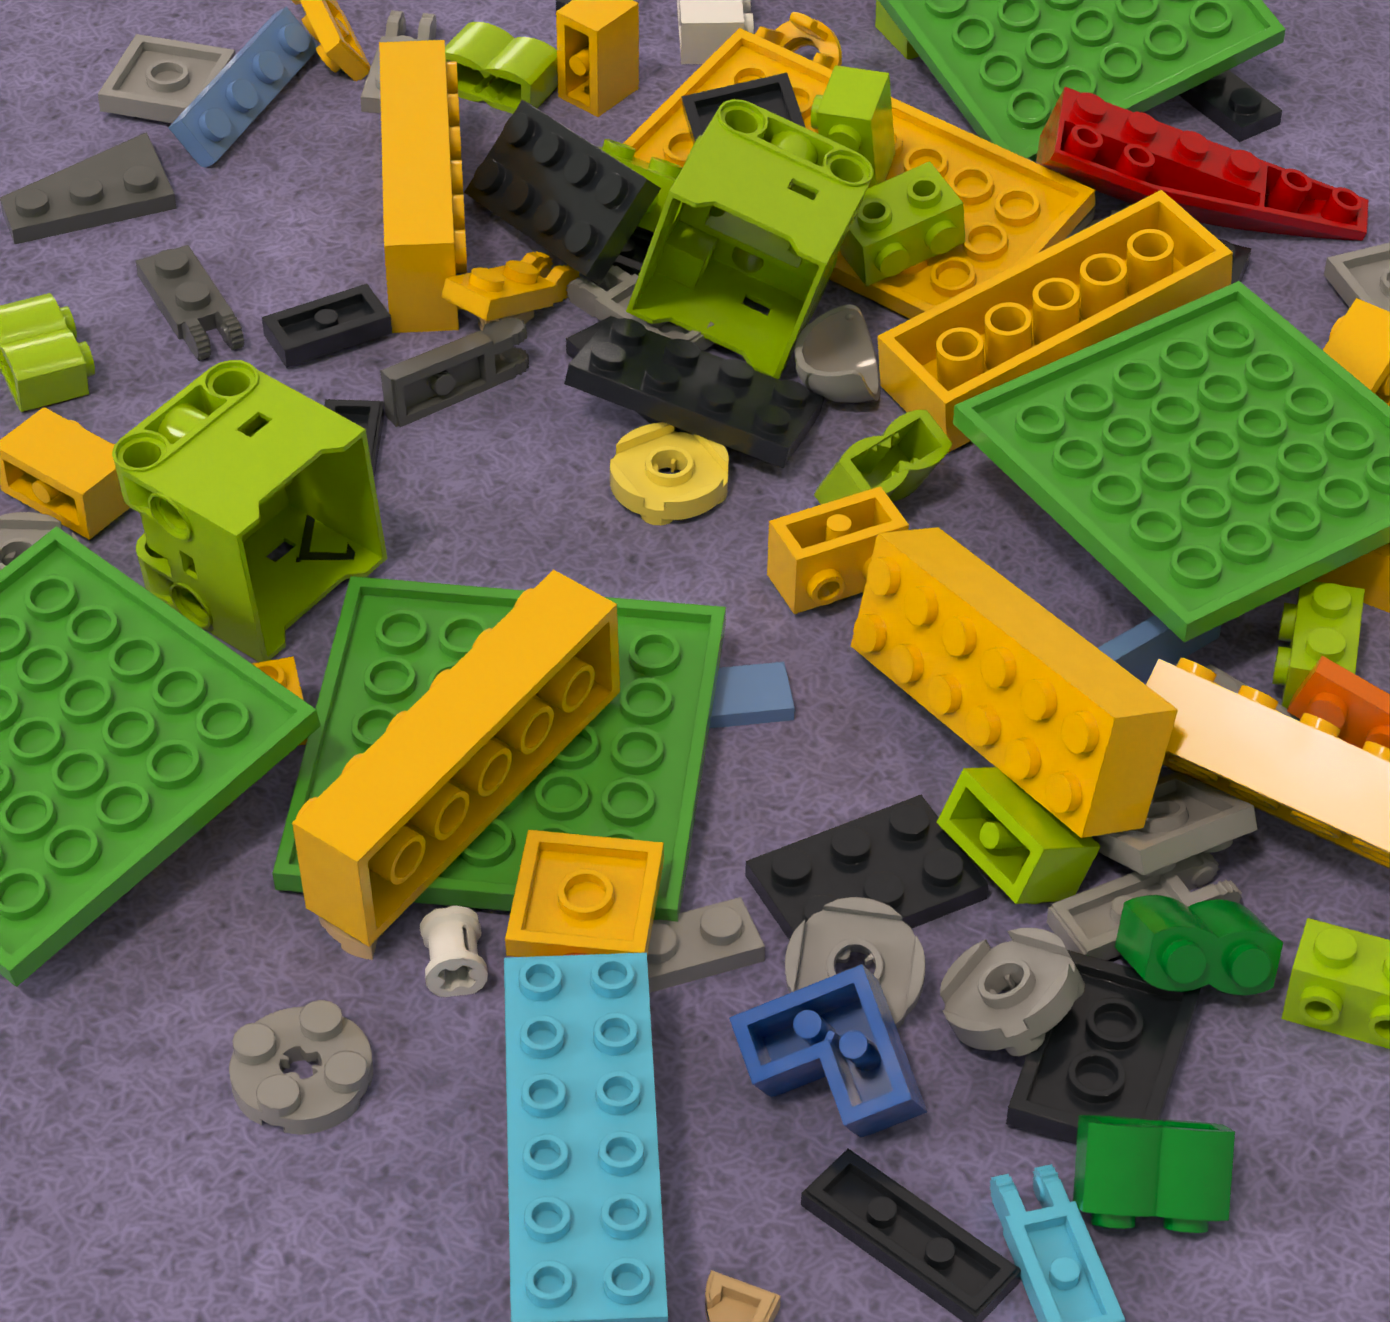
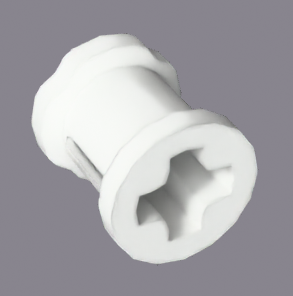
[420,905,488,997]

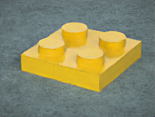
[505,830,664,957]

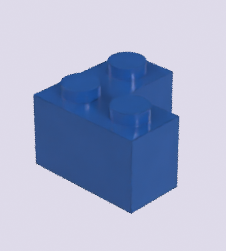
[729,964,927,1138]

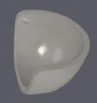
[795,304,881,403]

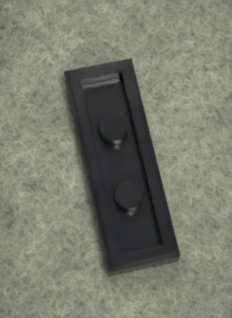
[801,1148,1021,1322]

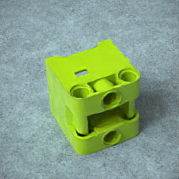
[626,99,873,379]
[112,360,388,662]

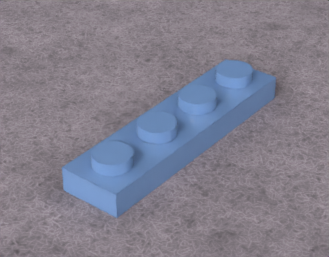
[168,6,318,168]

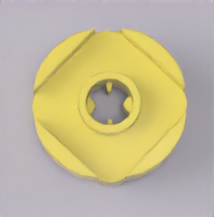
[610,422,729,525]

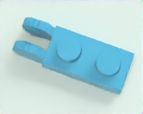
[990,1164,1125,1322]

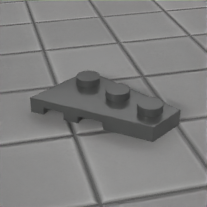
[0,132,176,244]

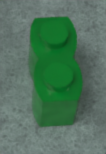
[1115,895,1283,995]
[1073,1115,1235,1233]

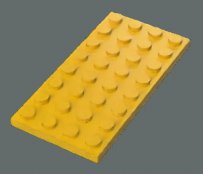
[623,28,1095,319]

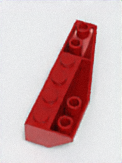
[1036,87,1368,241]

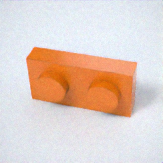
[1286,656,1390,749]

